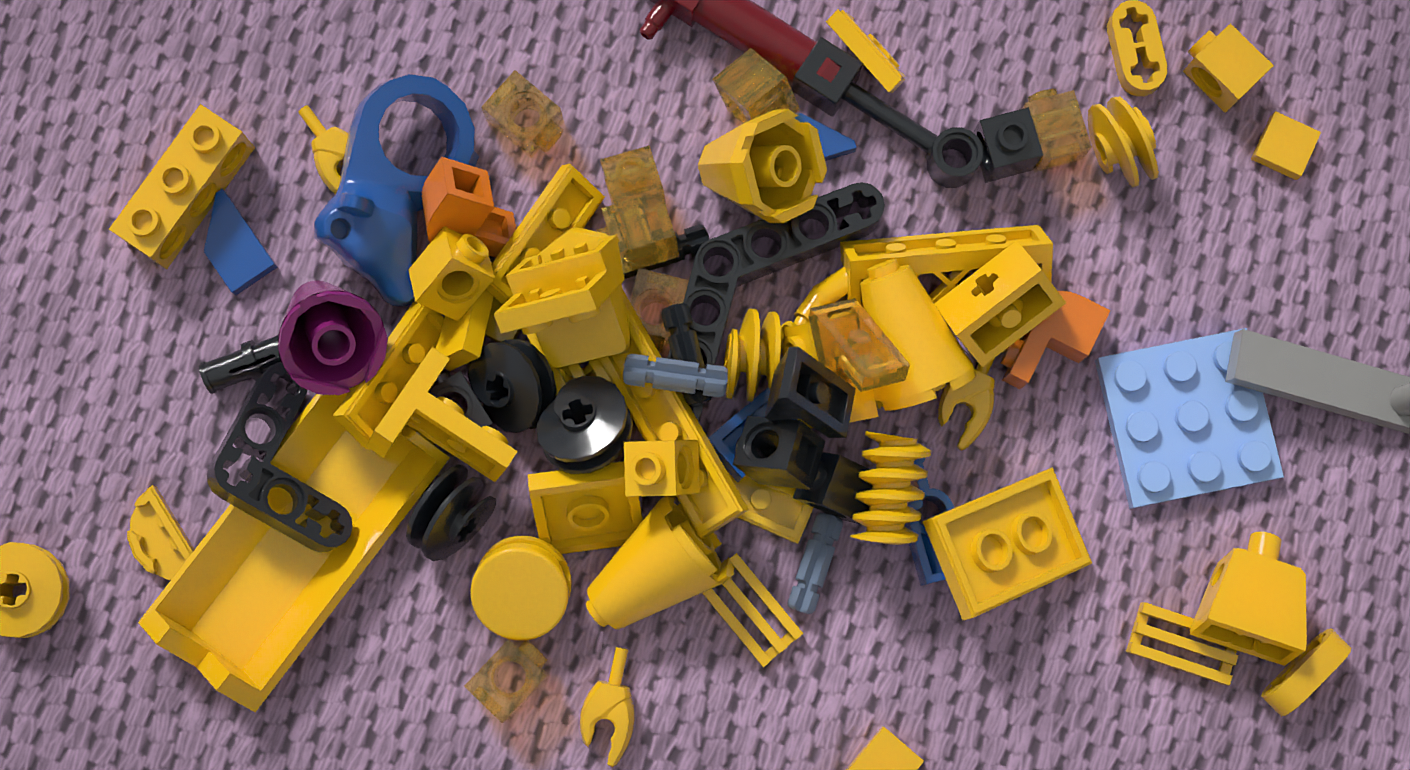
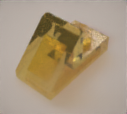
[808,298,910,392]

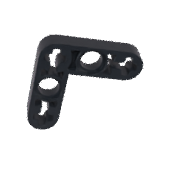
[207,362,353,552]

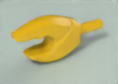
[298,105,348,195]
[938,358,995,451]
[580,647,635,767]

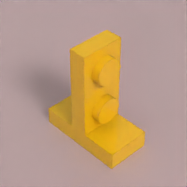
[366,347,518,482]

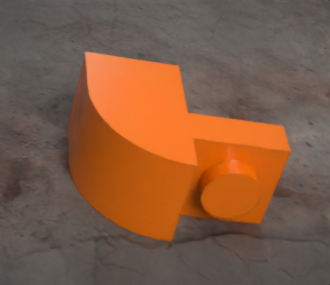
[422,156,516,258]
[1000,291,1111,389]

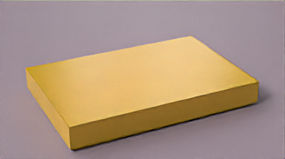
[922,467,1092,620]

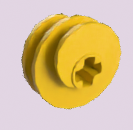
[1087,96,1159,187]
[724,308,781,402]
[0,542,70,638]

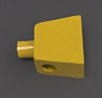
[1189,532,1307,666]

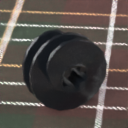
[468,339,557,433]
[536,376,633,474]
[406,464,496,561]

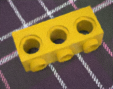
[109,104,255,270]

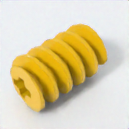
[850,431,931,545]

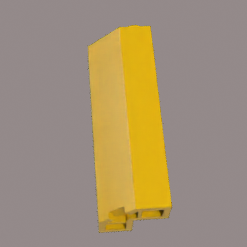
[138,387,450,712]

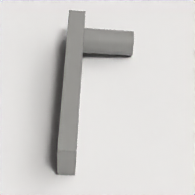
[1225,329,1410,434]

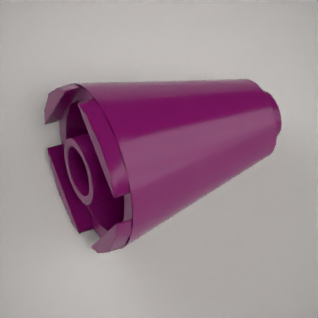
[278,280,388,395]

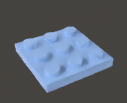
[1095,328,1284,509]

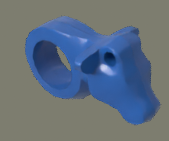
[314,74,479,307]

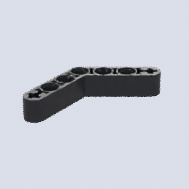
[667,182,885,422]

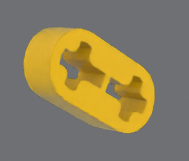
[1107,0,1167,97]
[1261,628,1352,717]

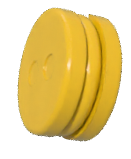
[470,536,572,641]

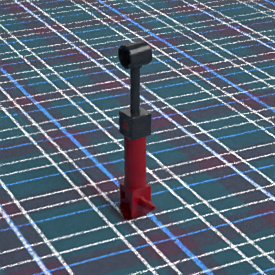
[640,0,983,188]

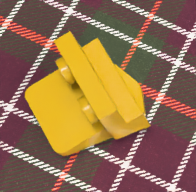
[494,227,630,368]

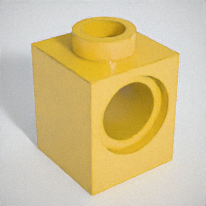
[1183,23,1274,113]
[408,226,495,321]
[624,440,700,496]

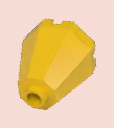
[698,109,827,223]

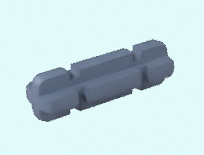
[623,354,728,397]
[787,513,843,614]

